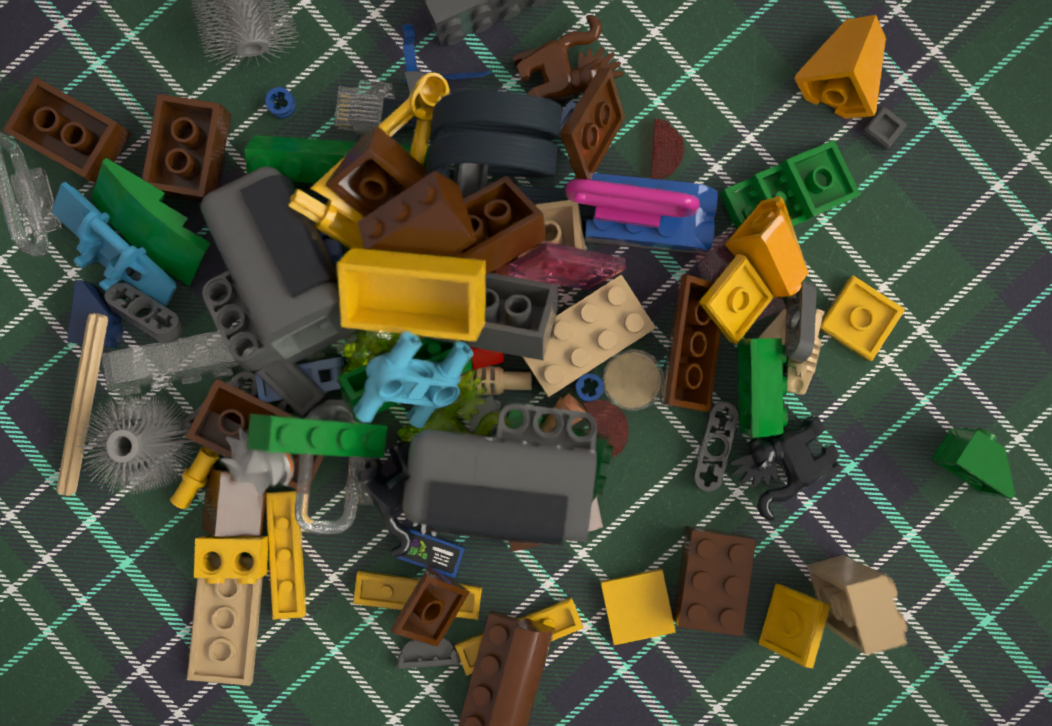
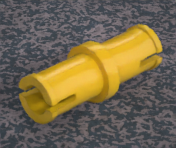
[170,446,220,509]

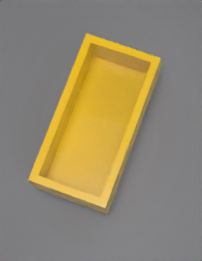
[337,248,485,342]

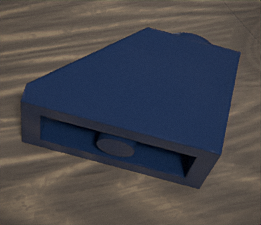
[67,280,123,348]

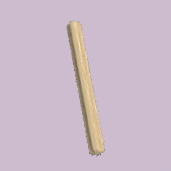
[56,313,108,496]

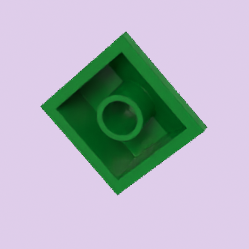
[930,427,1015,499]

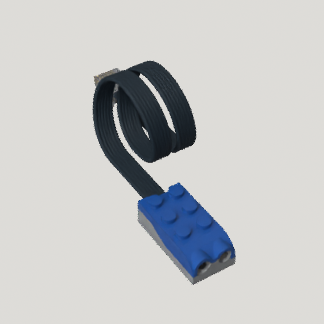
[334,80,718,254]

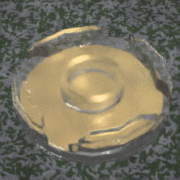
[602,349,664,411]

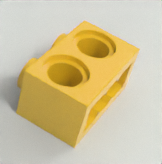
[194,535,268,584]

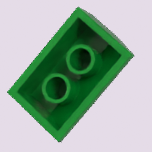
[737,338,788,438]

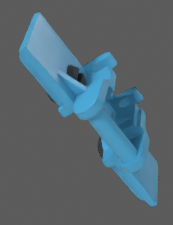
[51,182,177,307]

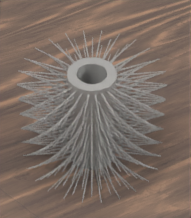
[190,0,299,69]
[76,395,198,496]

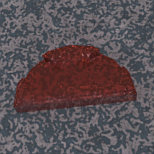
[651,118,684,180]
[583,400,629,459]

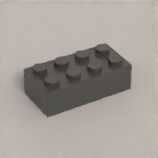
[422,0,548,47]
[417,273,558,361]

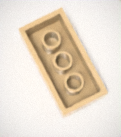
[521,275,656,397]
[807,555,907,655]

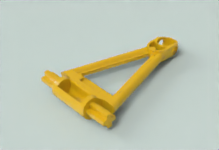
[288,73,449,249]

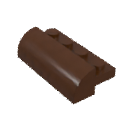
[458,610,555,726]

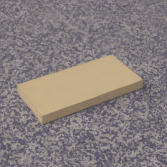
[187,552,263,686]

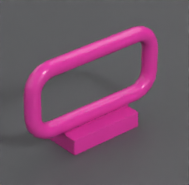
[565,179,700,228]

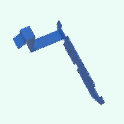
[402,24,493,82]

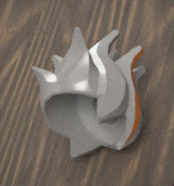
[220,429,294,495]

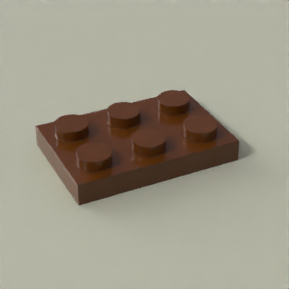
[560,68,626,180]

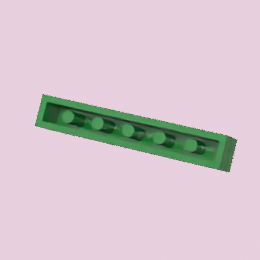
[244,135,429,183]

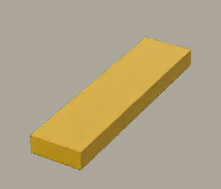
[266,490,306,620]
[353,571,482,620]
[455,597,583,676]

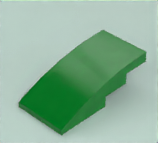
[719,140,861,230]
[91,158,211,286]

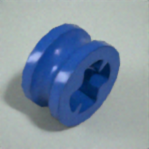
[265,87,296,119]
[575,373,604,402]

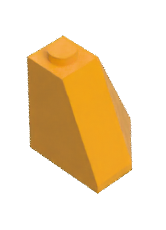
[794,15,886,119]
[725,196,809,298]

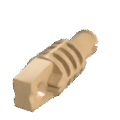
[786,309,825,395]
[457,367,532,395]

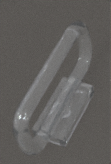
[0,132,62,257]
[294,405,374,534]

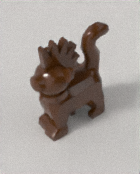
[512,15,623,101]

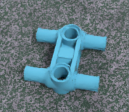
[353,332,473,428]

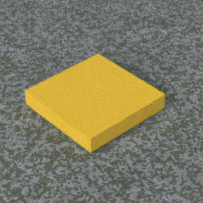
[699,254,774,344]
[820,275,905,362]
[600,569,676,645]
[758,583,831,668]

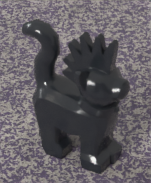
[729,415,842,520]
[356,441,436,557]

